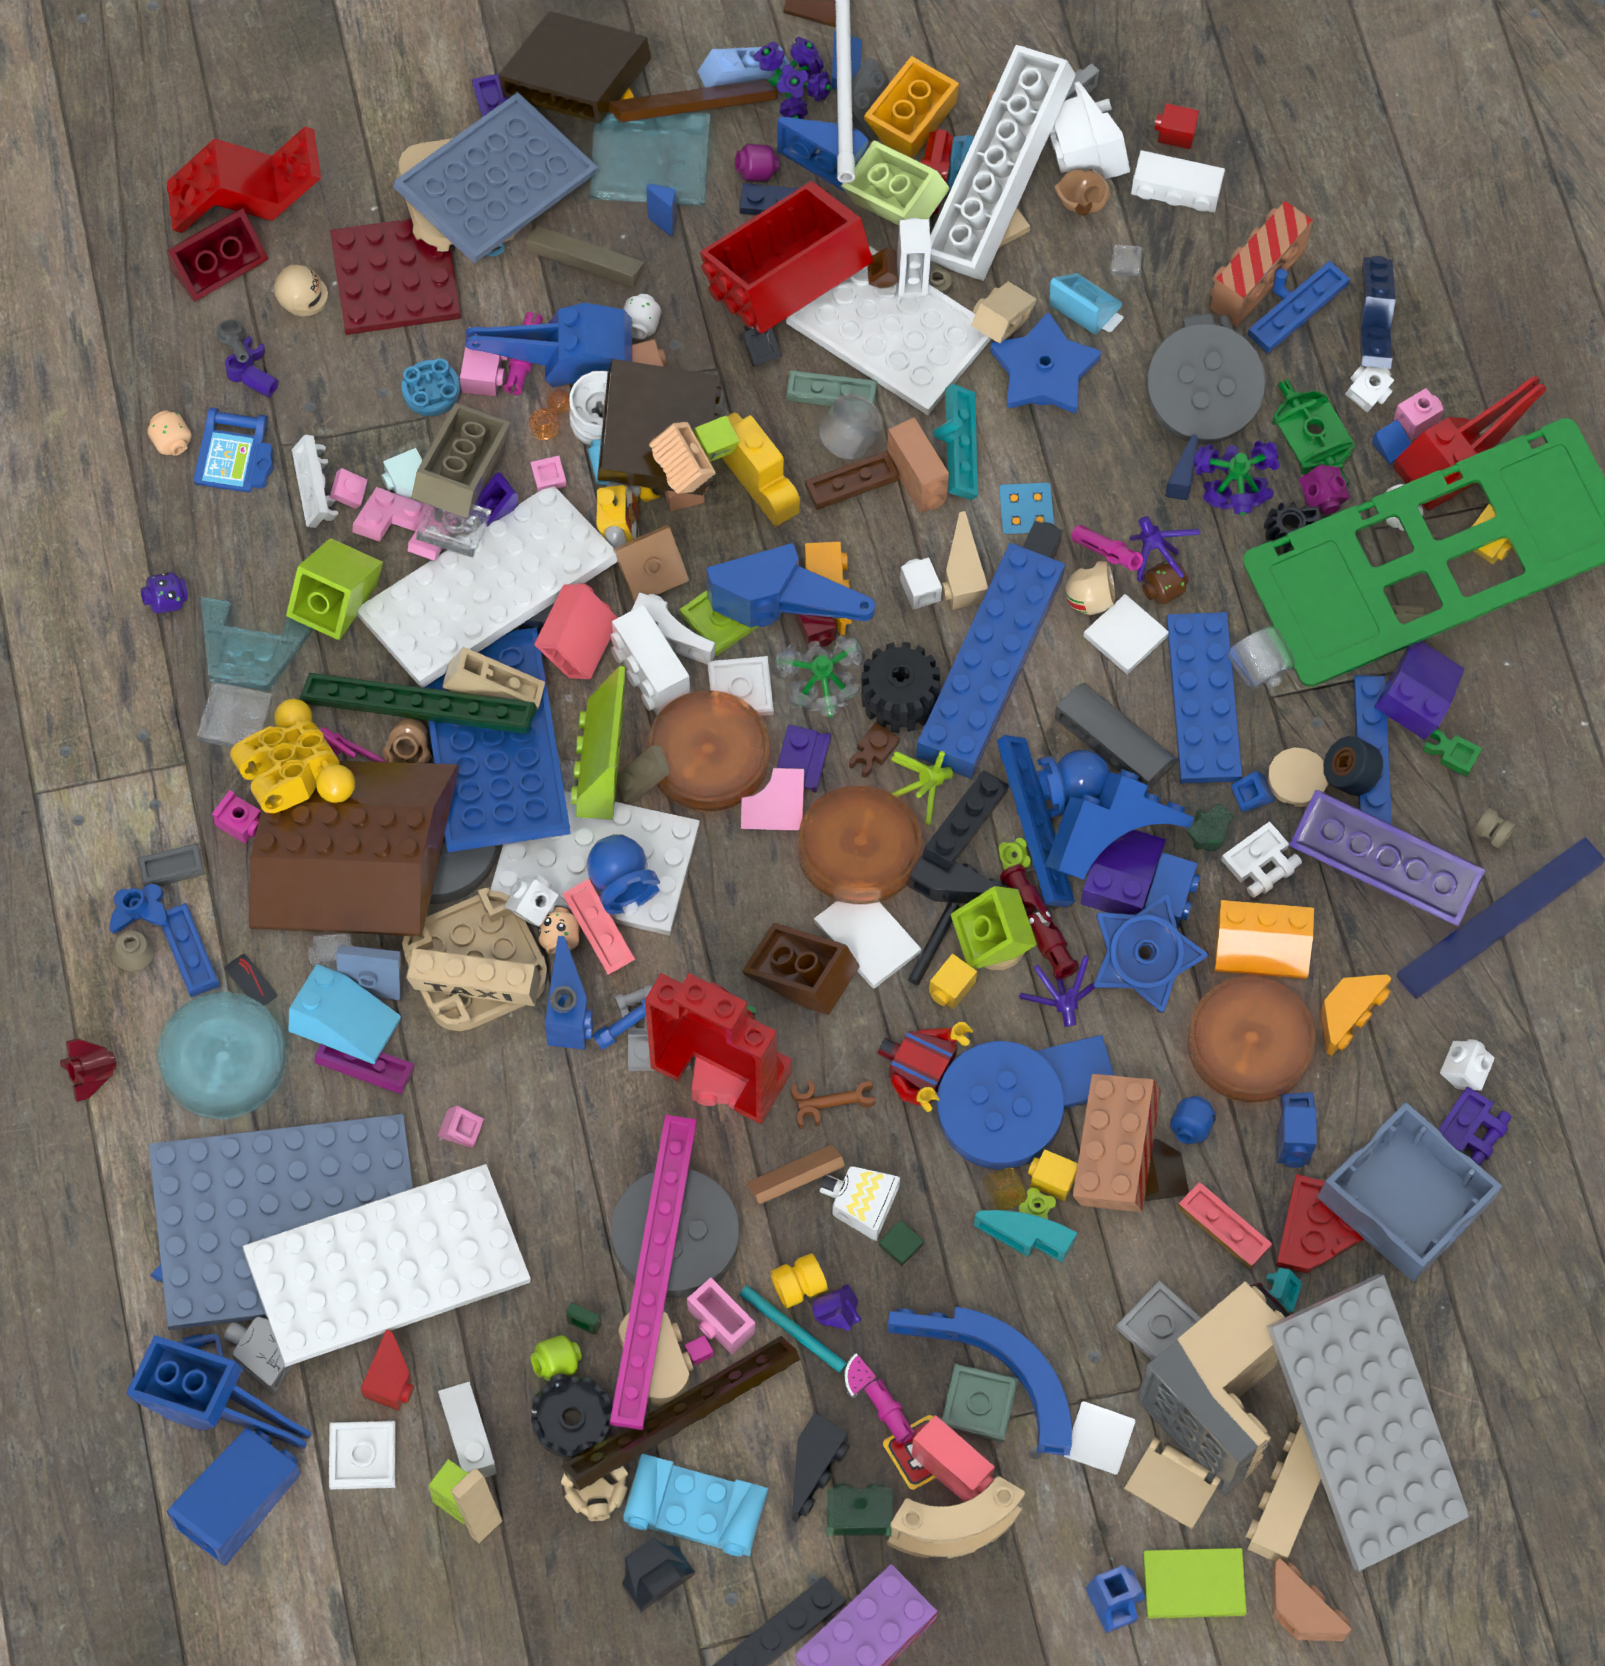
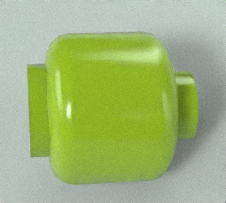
[531,1335,581,1381]

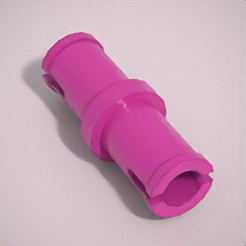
[864,1379,916,1445]

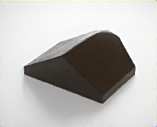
[1144,1139,1189,1202]

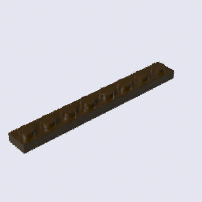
[562,1336,800,1490]

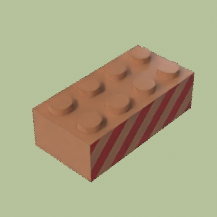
[1210,201,1313,328]
[1073,1074,1161,1212]

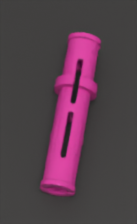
[504,312,543,395]
[1071,525,1143,571]

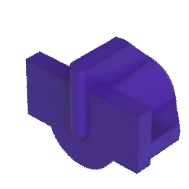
[812,1284,862,1331]

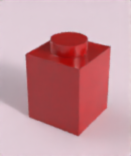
[1154,103,1199,149]

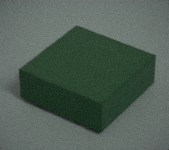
[879,1220,924,1266]
[566,1302,601,1334]

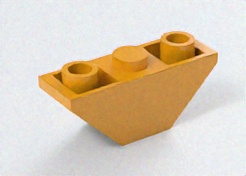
[1320,974,1392,1056]

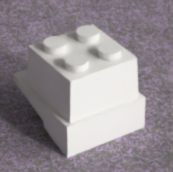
[1050,82,1130,179]

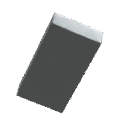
[137,843,205,887]

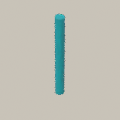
[739,1285,848,1373]

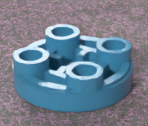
[401,358,461,416]

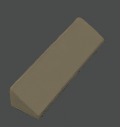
[526,226,645,287]

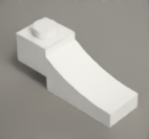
[631,593,715,664]

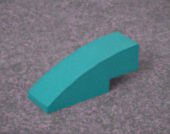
[973,1210,1077,1263]

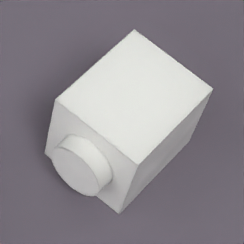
[900,557,942,610]

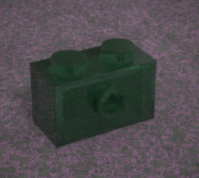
[826,1484,893,1536]

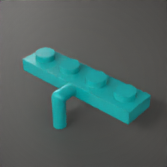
[933,384,978,501]

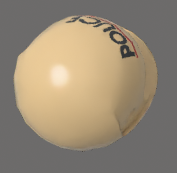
[274,265,328,316]

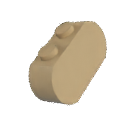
[619,1312,693,1407]

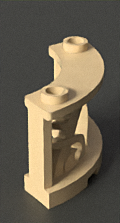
[887,1476,1025,1558]

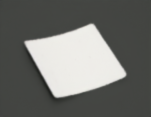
[1064,1401,1135,1475]

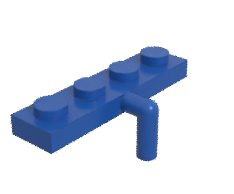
[1247,261,1350,353]

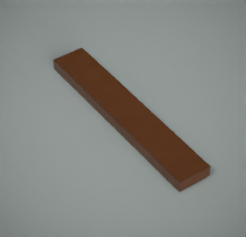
[609,79,777,122]

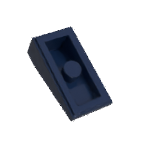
[1165,434,1198,500]

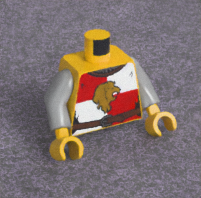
[596,482,660,548]

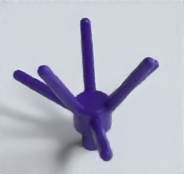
[1130,516,1200,582]
[1019,955,1095,1027]

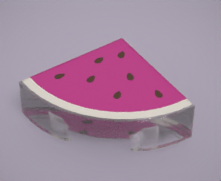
[844,1353,877,1400]

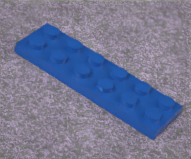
[1166,612,1242,783]

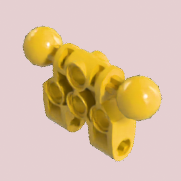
[230,698,355,813]

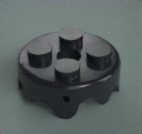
[531,1374,612,1458]

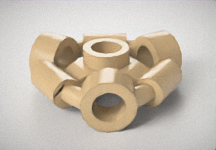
[561,1466,628,1521]

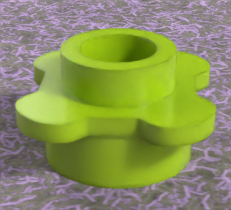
[999,838,1031,870]
[1019,1187,1056,1219]

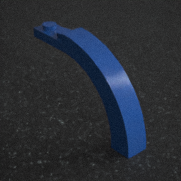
[887,1307,1072,1456]

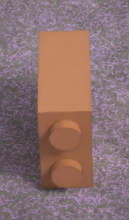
[887,417,949,513]

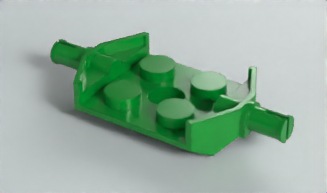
[1272,379,1356,488]

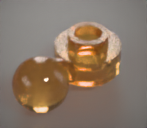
[529,390,570,440]

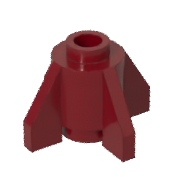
[60,1038,117,1102]

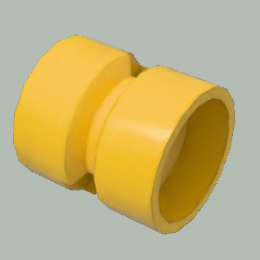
[770,1253,828,1309]

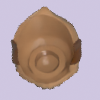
[1054,168,1111,216]

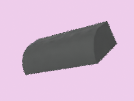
[1054,683,1178,792]

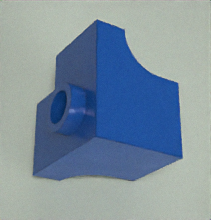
[1085,1565,1146,1633]

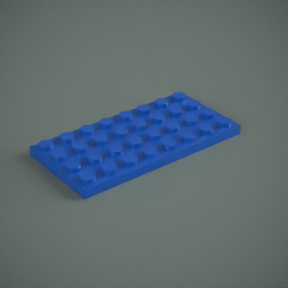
[424,628,571,852]

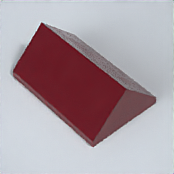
[167,208,269,302]

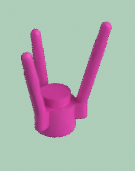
[320,727,386,762]

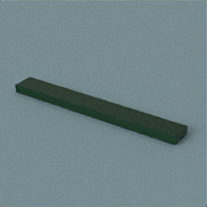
[300,673,537,734]

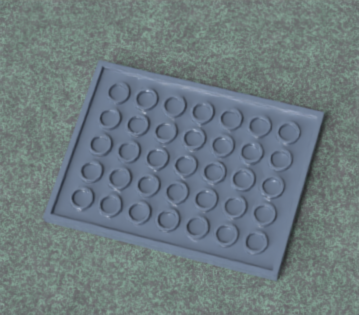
[149,1114,413,1330]

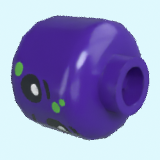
[141,572,188,613]

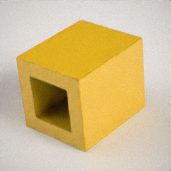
[929,953,977,1010]
[1028,1149,1078,1202]

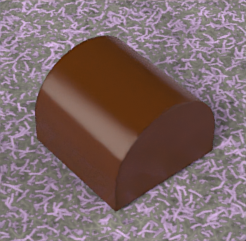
[867,247,898,288]

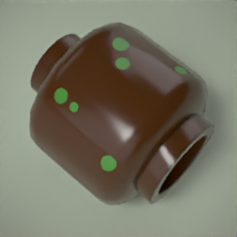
[1142,560,1189,605]

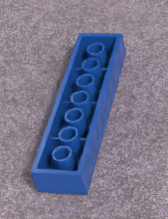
[916,542,1065,779]

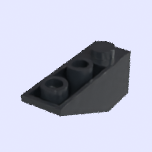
[908,855,1004,903]
[792,1413,850,1523]

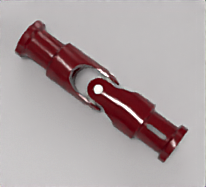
[1000,864,1079,980]

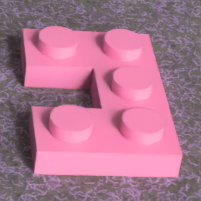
[352,487,459,561]

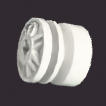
[570,371,607,445]

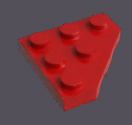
[1276,1174,1365,1273]

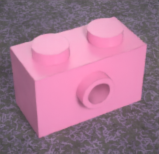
[687,1277,755,1355]

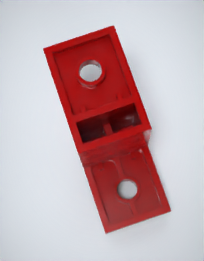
[166,126,321,233]

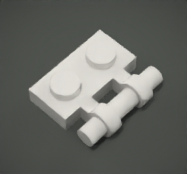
[1221,821,1302,898]

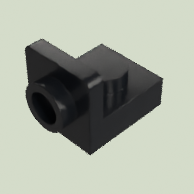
[738,326,782,367]

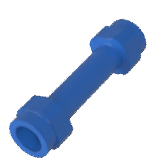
[592,997,646,1050]

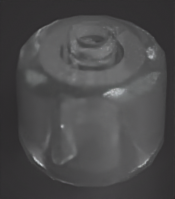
[818,394,883,460]
[1228,626,1295,690]

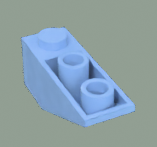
[697,46,790,88]

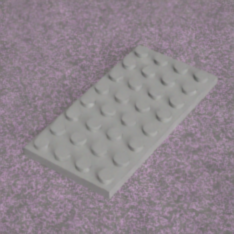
[1267,1274,1470,1571]

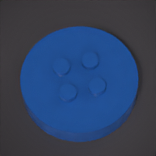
[937,1041,1064,1170]

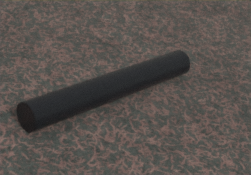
[908,901,960,985]

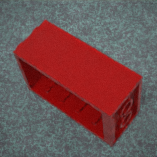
[700,181,873,334]

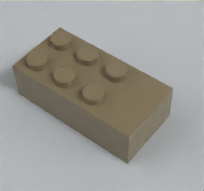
[411,403,511,518]

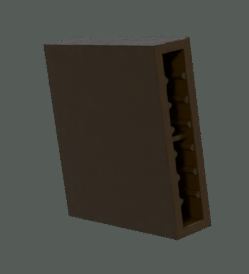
[498,11,651,124]
[597,359,721,496]

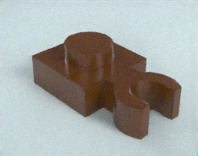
[849,722,900,778]

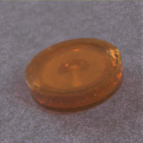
[647,690,770,812]
[797,786,922,904]
[1187,976,1316,1103]

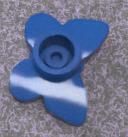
[110,884,169,934]

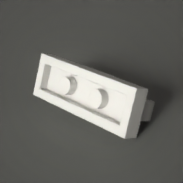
[292,435,338,528]

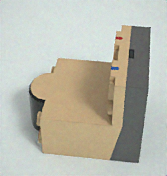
[1137,1281,1291,1497]

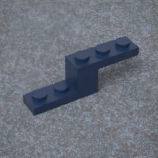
[1359,256,1396,369]

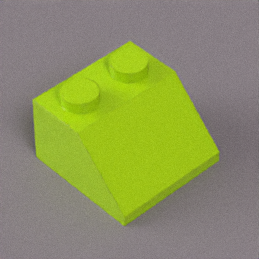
[950,886,1037,969]

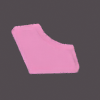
[741,768,804,831]

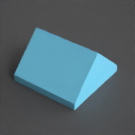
[1050,273,1123,335]

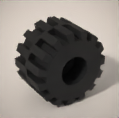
[861,642,940,733]

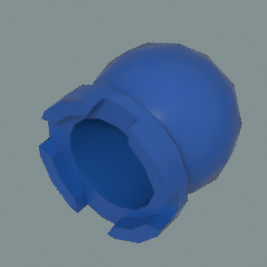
[1037,750,1111,818]
[586,834,660,914]

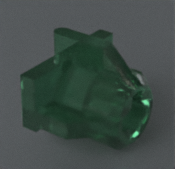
[1186,803,1234,851]

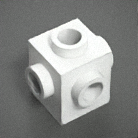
[1345,366,1394,412]
[504,875,559,927]
[1440,1039,1495,1090]

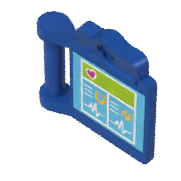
[193,407,274,492]

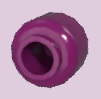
[735,144,779,182]

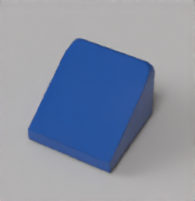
[1372,420,1411,465]
[1230,771,1275,812]

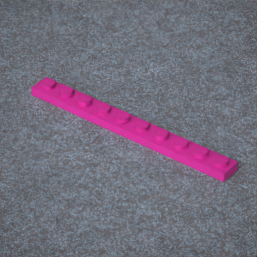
[610,1115,697,1430]

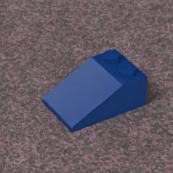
[777,117,868,193]
[545,936,594,1050]

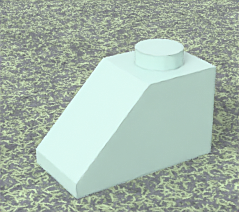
[381,448,440,509]

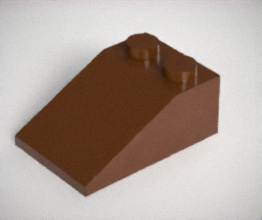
[742,923,860,1015]

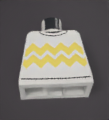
[820,1167,900,1241]

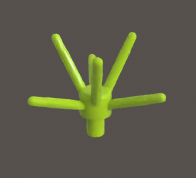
[885,751,953,825]

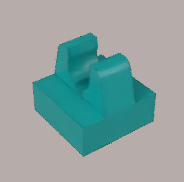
[1261,1268,1303,1312]

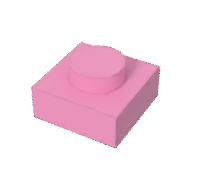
[530,456,567,492]
[330,468,368,509]

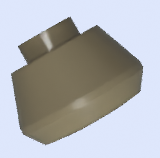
[112,931,155,971]

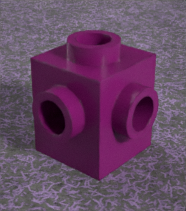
[1299,465,1350,514]

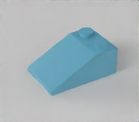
[288,964,401,1064]

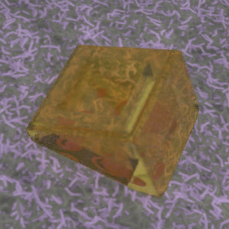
[983,1167,1026,1211]

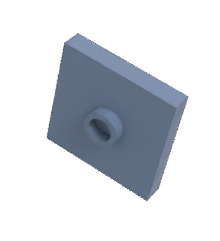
[336,945,402,1000]

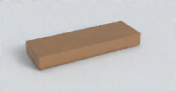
[746,1144,845,1204]

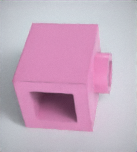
[1394,388,1444,441]

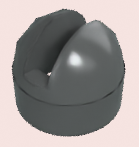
[550,986,577,1013]

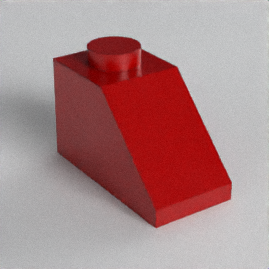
[361,1330,414,1411]

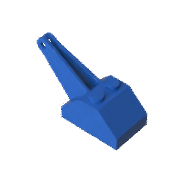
[465,303,632,388]
[706,543,875,628]
[126,1335,312,1449]

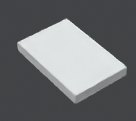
[814,882,921,989]

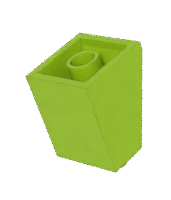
[286,538,383,640]

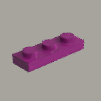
[314,1044,415,1095]

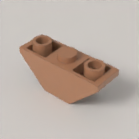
[1271,1558,1352,1641]

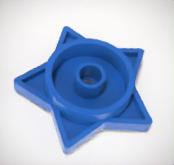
[990,313,1101,413]
[1093,894,1208,1012]

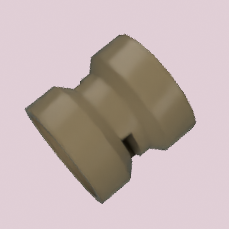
[1473,807,1516,849]

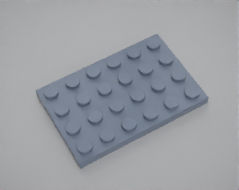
[393,92,598,263]

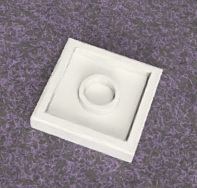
[1083,594,1169,675]
[708,656,774,720]
[329,1421,396,1490]

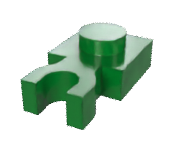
[1423,729,1482,777]

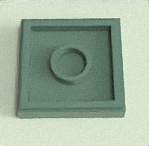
[942,1364,1018,1443]

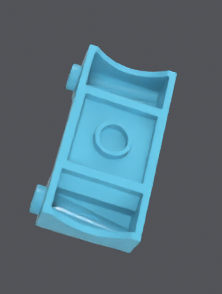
[623,1454,768,1557]

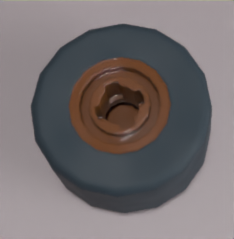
[1323,736,1383,796]

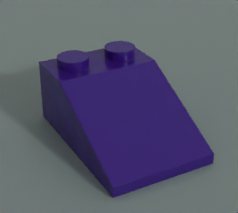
[1374,641,1464,740]
[1080,830,1166,915]

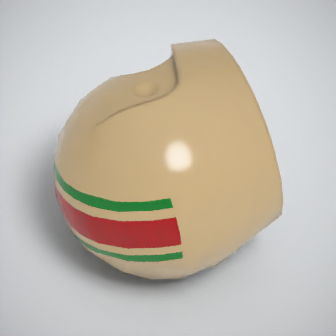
[1065,561,1116,615]

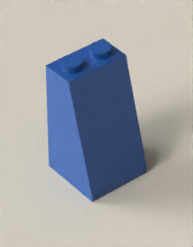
[166,1427,301,1566]

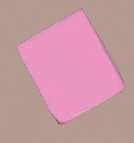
[438,1106,484,1148]

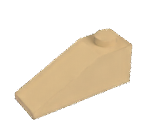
[941,511,988,610]
[442,647,545,709]

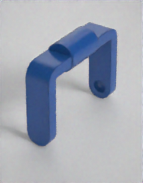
[178,1334,224,1357]

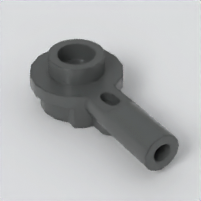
[216,319,249,363]

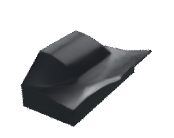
[622,1538,695,1612]

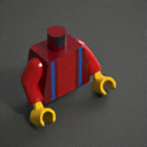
[877,1022,973,1112]

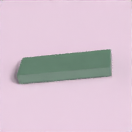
[786,370,877,411]

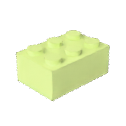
[841,140,950,226]

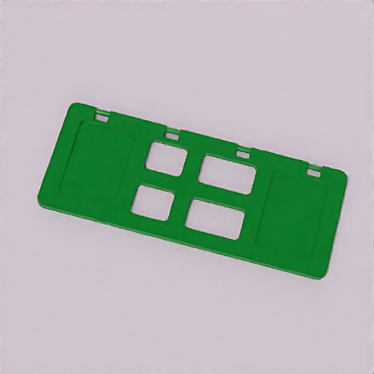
[1243,418,1605,687]

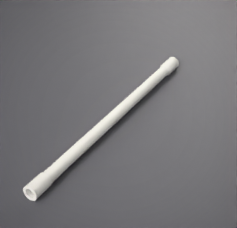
[836,0,855,183]

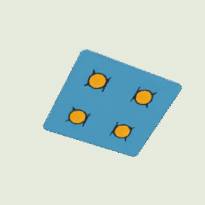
[999,483,1054,534]

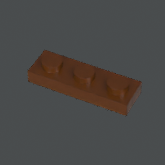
[805,451,899,510]

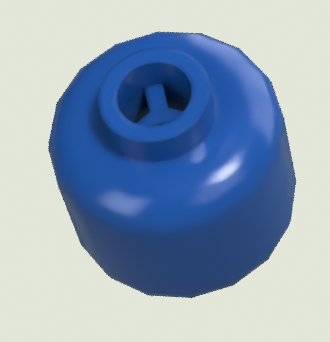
[1170,1096,1216,1144]

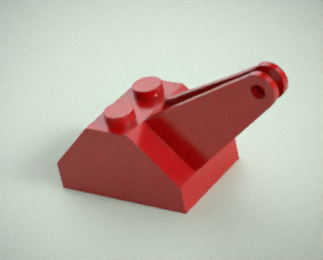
[1393,376,1547,512]

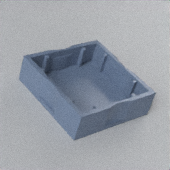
[1317,1102,1502,1283]

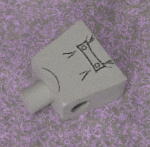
[224,1317,294,1395]

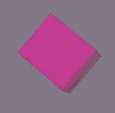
[685,1335,714,1366]

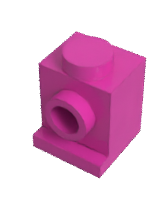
[212,790,261,844]

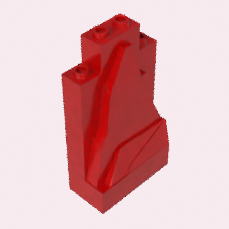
[645,973,792,1125]

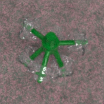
[776,636,863,718]

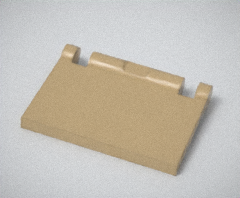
[1124,1437,1221,1529]

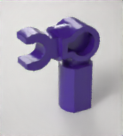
[225,337,278,398]

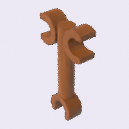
[791,1081,876,1129]

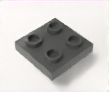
[851,58,890,141]

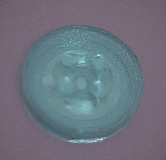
[158,992,287,1119]

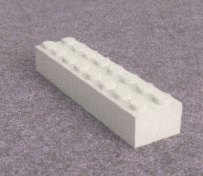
[930,45,1076,281]

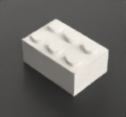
[610,605,690,718]

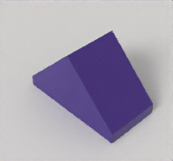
[468,472,519,531]

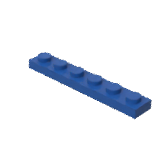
[1353,676,1392,824]
[997,735,1075,907]

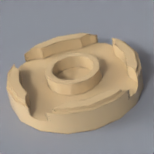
[1267,747,1328,807]

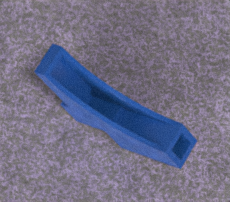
[1045,770,1194,880]

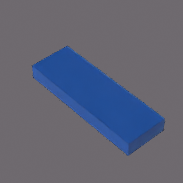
[161,903,220,998]

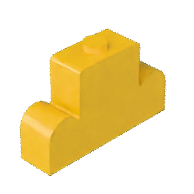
[722,412,800,527]

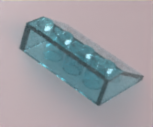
[590,112,711,206]

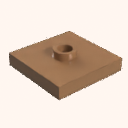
[613,525,690,603]

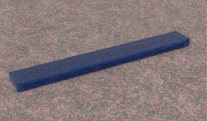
[1396,837,1605,1000]

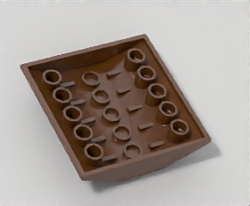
[249,761,459,936]

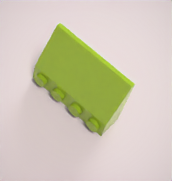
[571,666,625,820]

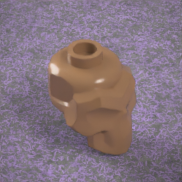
[383,718,431,763]

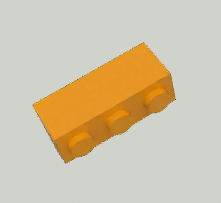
[864,56,959,159]
[1214,900,1314,979]

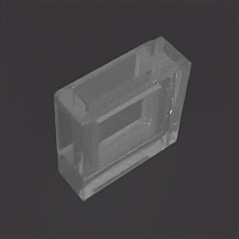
[1111,244,1142,277]

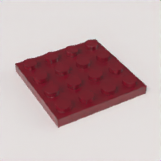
[330,218,461,335]

